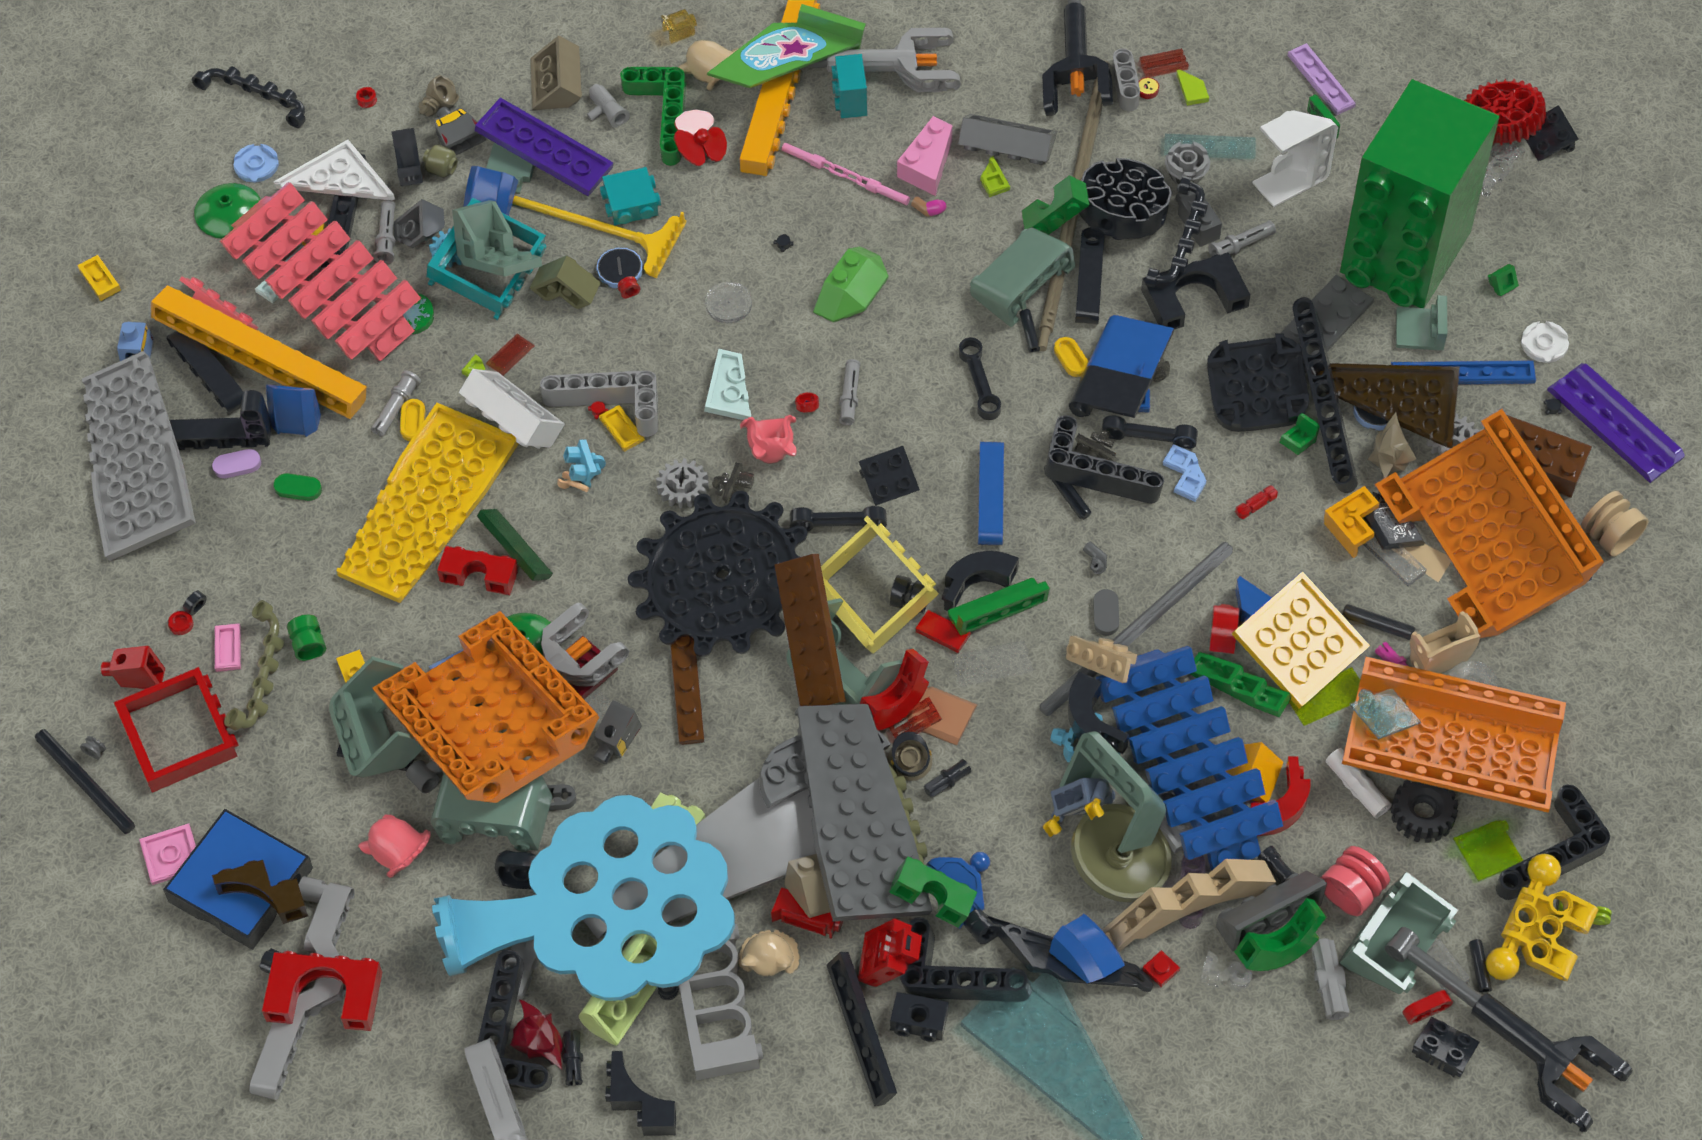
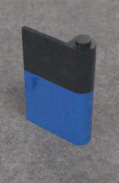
[1069,315,1174,418]

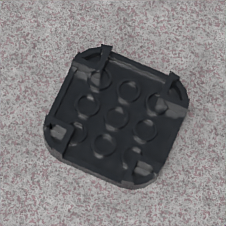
[1207,333,1309,432]

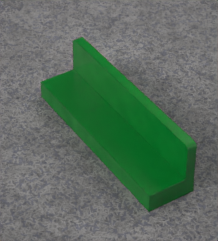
[948,578,1050,636]

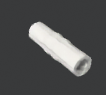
[1326,748,1392,819]

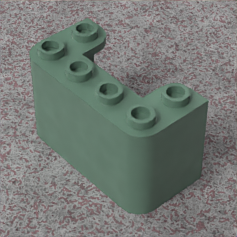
[430,774,552,852]

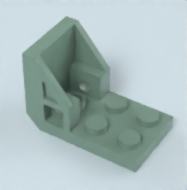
[452,200,542,277]

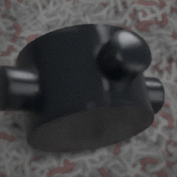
[774,234,794,252]
[1543,398,1562,415]

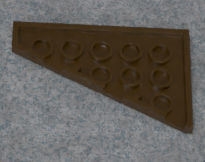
[1315,363,1460,448]

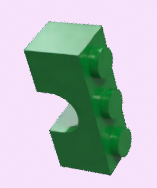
[1022,175,1089,235]
[889,856,977,928]

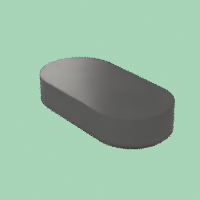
[1093,589,1119,636]

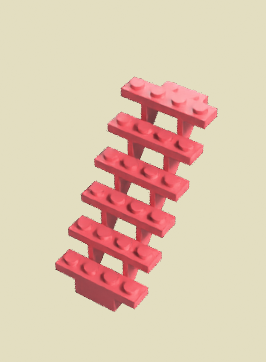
[220,182,421,361]

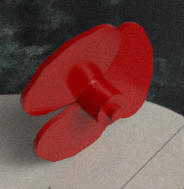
[674,110,727,166]

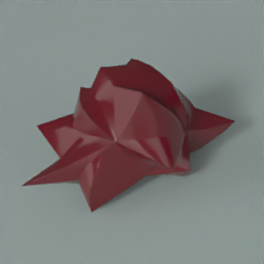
[510,999,563,1070]

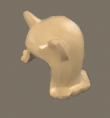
[678,40,739,91]
[738,930,800,976]

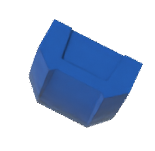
[463,166,518,216]
[266,385,321,437]
[1049,913,1125,983]

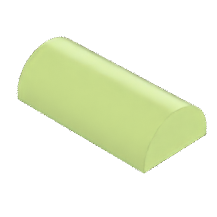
[579,934,657,1046]

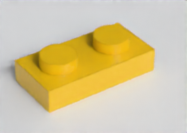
[77,255,121,301]

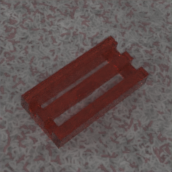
[1139,48,1189,78]
[889,697,942,738]

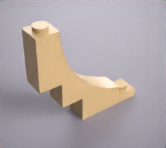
[1102,859,1276,952]

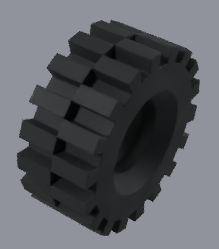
[1391,780,1458,843]

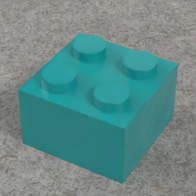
[831,54,867,118]

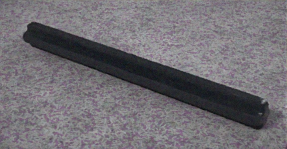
[35,729,135,834]

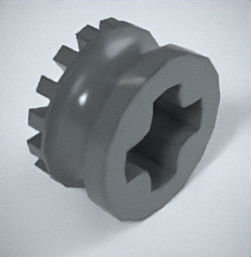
[80,736,106,760]

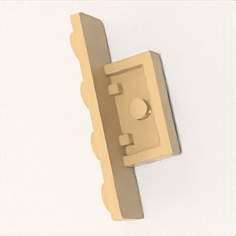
[1066,636,1137,683]

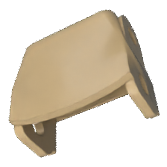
[1410,611,1480,674]

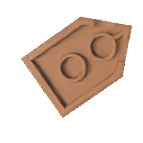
[907,687,977,745]

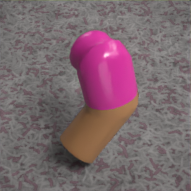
[911,196,947,217]

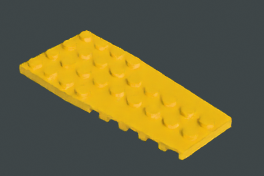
[336,402,519,603]

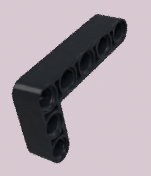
[169,390,271,450]
[1044,415,1164,504]
[1496,784,1610,900]
[900,917,1032,1002]
[477,950,552,1092]

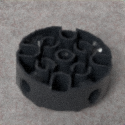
[1079,158,1172,240]

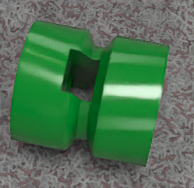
[287,614,327,661]

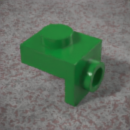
[1279,413,1320,455]

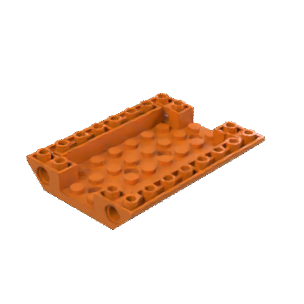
[372,611,599,803]

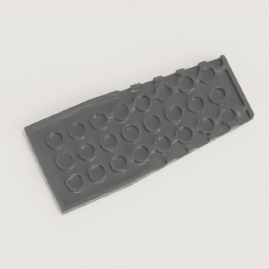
[795,704,933,921]

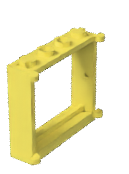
[821,516,939,654]

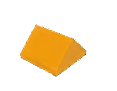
[1226,742,1284,803]

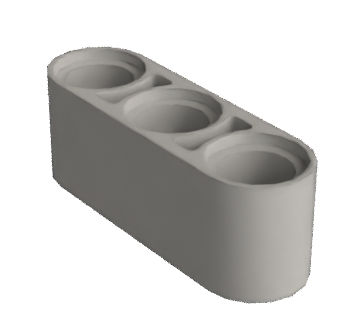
[1112,48,1140,111]

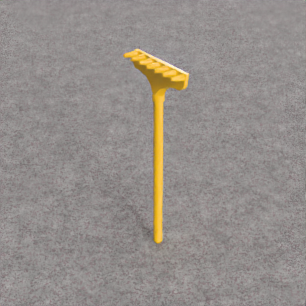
[512,195,687,278]

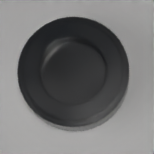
[183,590,207,615]

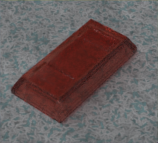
[486,333,535,376]

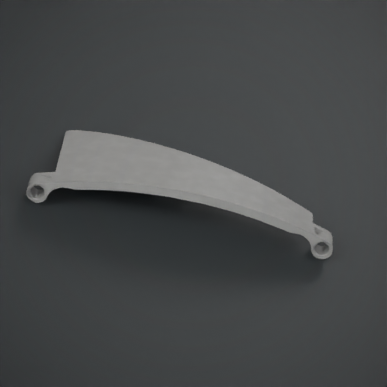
[583,778,817,939]

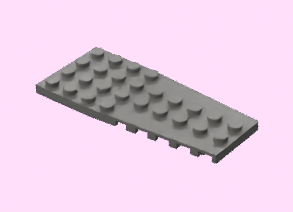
[82,351,196,561]

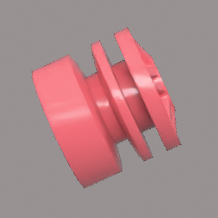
[1320,846,1390,917]

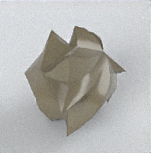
[1367,412,1416,478]

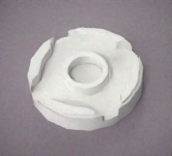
[1521,321,1569,363]

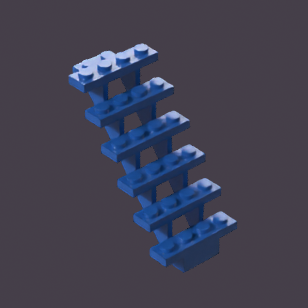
[1096,646,1283,870]

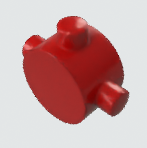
[588,401,609,419]

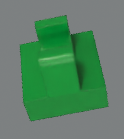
[1488,264,1519,296]

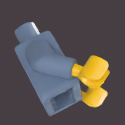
[1043,778,1115,837]

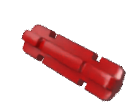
[1235,485,1278,519]

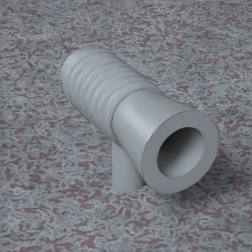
[587,84,630,128]

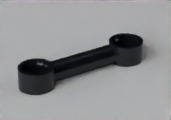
[959,337,1001,420]
[1101,415,1198,449]
[789,506,887,531]

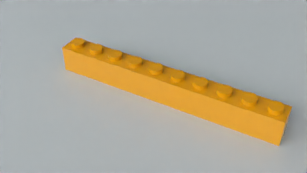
[740,0,820,176]
[151,285,367,419]

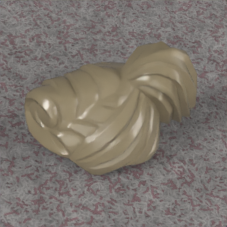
[418,75,459,116]

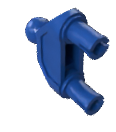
[926,852,990,929]

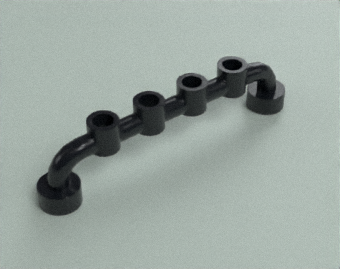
[191,66,306,128]
[1145,175,1208,288]

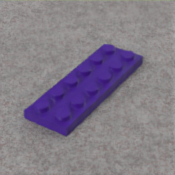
[475,97,614,197]

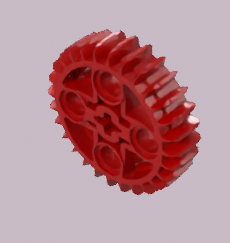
[1464,78,1546,146]

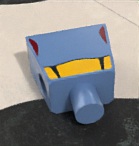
[117,322,154,361]

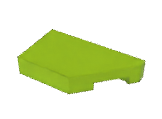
[1176,70,1209,106]
[980,156,1010,197]

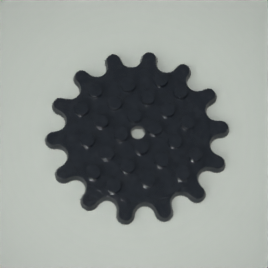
[627,491,808,657]

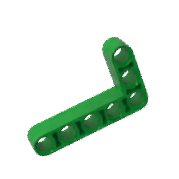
[620,67,686,166]

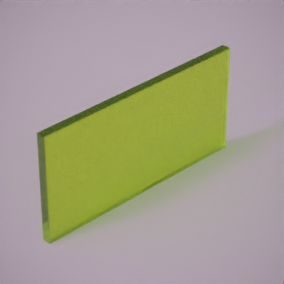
[1289,667,1360,726]

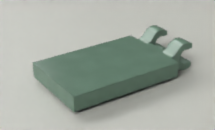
[486,143,535,194]

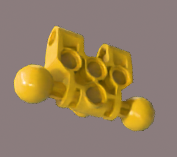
[1486,854,1599,981]

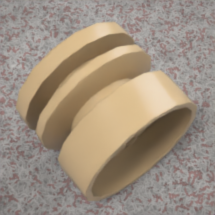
[1581,491,1649,556]

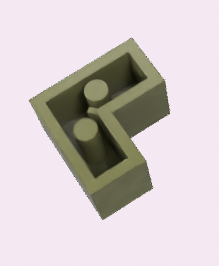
[530,255,600,309]

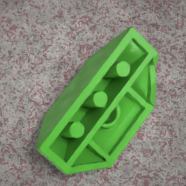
[813,246,888,322]

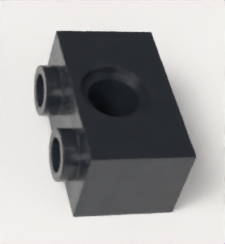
[890,992,949,1042]

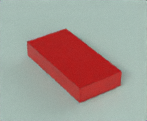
[915,610,971,653]

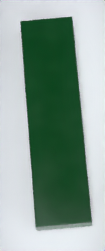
[477,509,553,581]

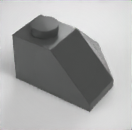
[394,199,445,248]

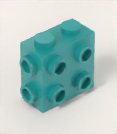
[600,167,661,225]

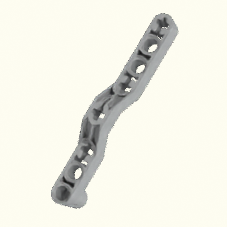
[249,876,355,1100]

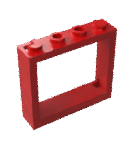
[114,667,239,793]

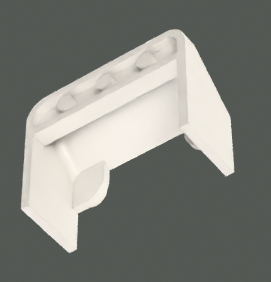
[1252,110,1338,207]

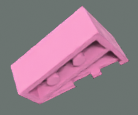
[897,116,952,196]

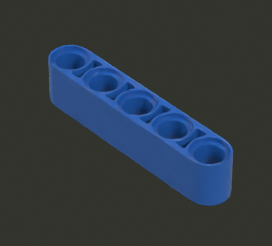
[978,442,1004,545]

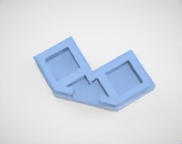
[1163,444,1206,502]

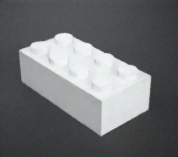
[459,369,565,449]

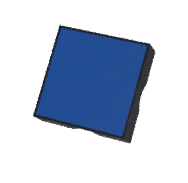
[163,809,313,950]

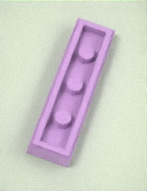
[1287,43,1356,116]

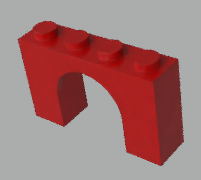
[262,951,383,1031]

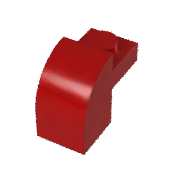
[1209,604,1239,654]

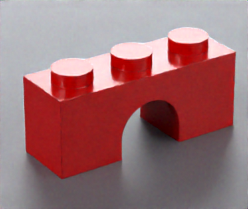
[437,546,518,596]

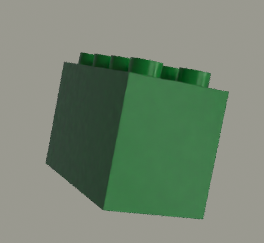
[1340,79,1499,308]

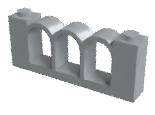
[673,922,764,1080]

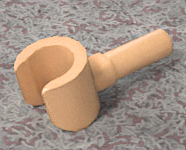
[557,471,589,492]

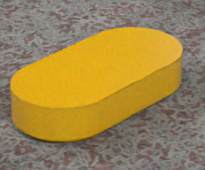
[1054,337,1088,377]
[400,399,426,441]

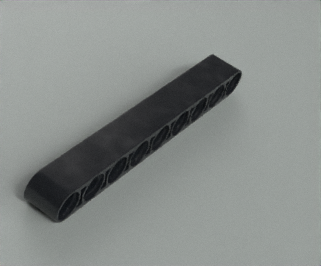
[1293,297,1358,493]

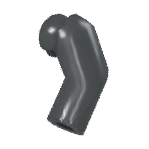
[1083,541,1107,574]

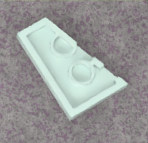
[704,349,751,420]

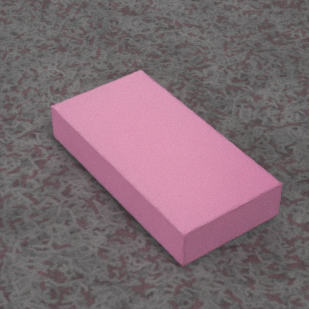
[215,624,241,672]

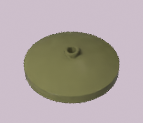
[1071,804,1172,903]

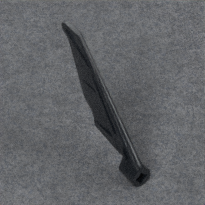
[964,909,1153,992]

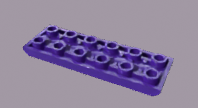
[1547,363,1685,483]

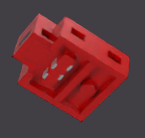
[858,918,922,987]

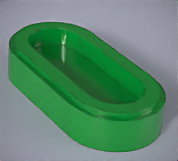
[274,473,322,501]

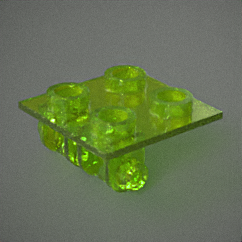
[1453,819,1523,882]

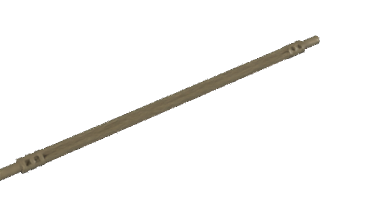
[1037,60,1109,351]

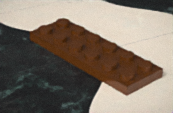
[775,554,846,706]

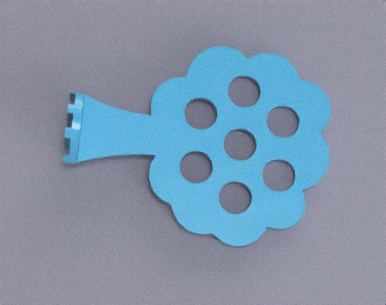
[432,795,735,1001]

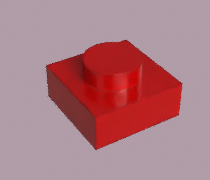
[1142,950,1180,987]

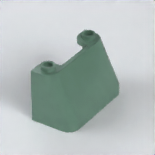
[970,228,1075,327]
[1339,872,1458,994]

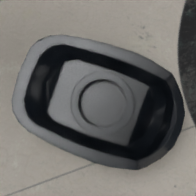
[495,850,537,889]

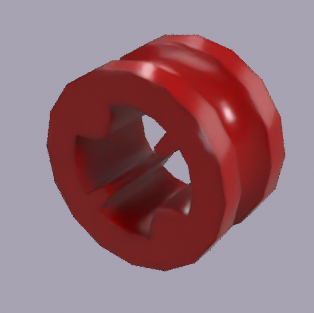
[356,87,377,108]
[617,276,641,299]

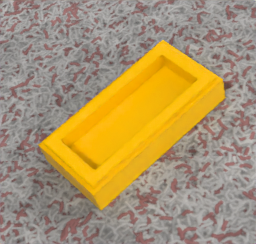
[599,405,645,452]

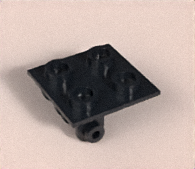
[1525,105,1579,161]
[858,446,920,506]
[1412,1017,1480,1078]

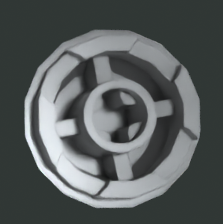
[1165,142,1210,185]

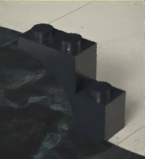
[605,1051,676,1136]

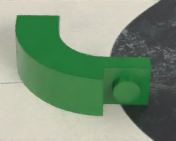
[1234,898,1326,971]

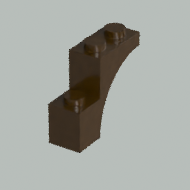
[212,860,308,924]

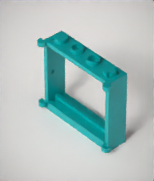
[426,198,547,320]

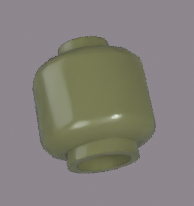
[423,144,458,178]

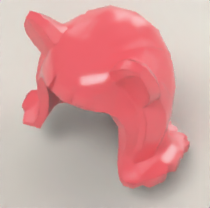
[740,415,797,464]
[358,814,431,878]

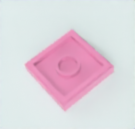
[139,823,196,885]

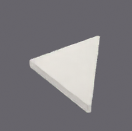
[274,140,395,201]

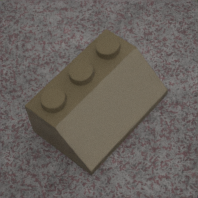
[530,35,582,110]
[784,854,831,918]

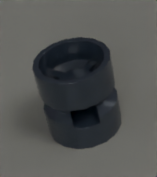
[890,575,927,614]

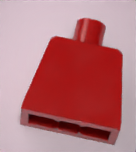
[101,646,166,689]

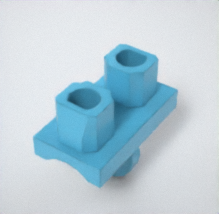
[563,440,606,488]

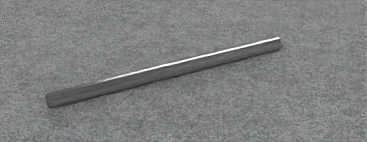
[1039,542,1233,716]

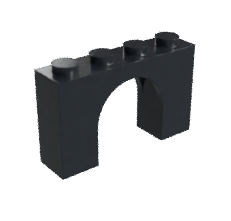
[1141,252,1251,330]

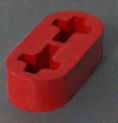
[1402,990,1453,1025]

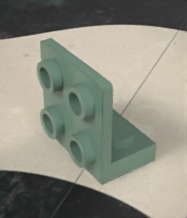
[1396,295,1447,350]

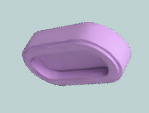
[212,449,261,478]

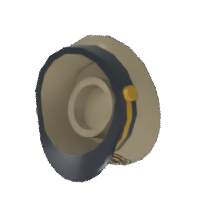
[888,732,932,781]

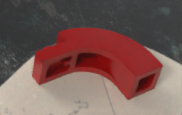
[860,649,929,730]
[1250,756,1311,836]

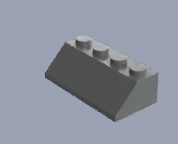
[958,114,1058,165]
[1216,871,1327,952]

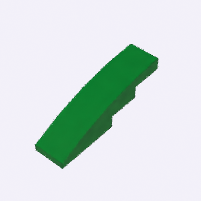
[1190,652,1291,717]

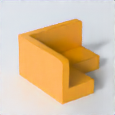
[1324,486,1379,558]

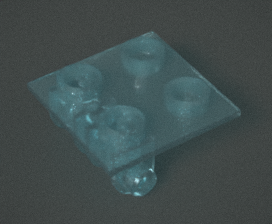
[1350,688,1421,739]

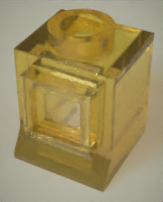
[661,9,697,44]

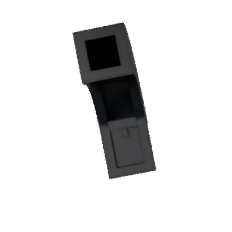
[391,127,423,186]
[941,551,1019,611]
[1068,672,1129,754]

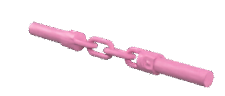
[782,143,910,205]

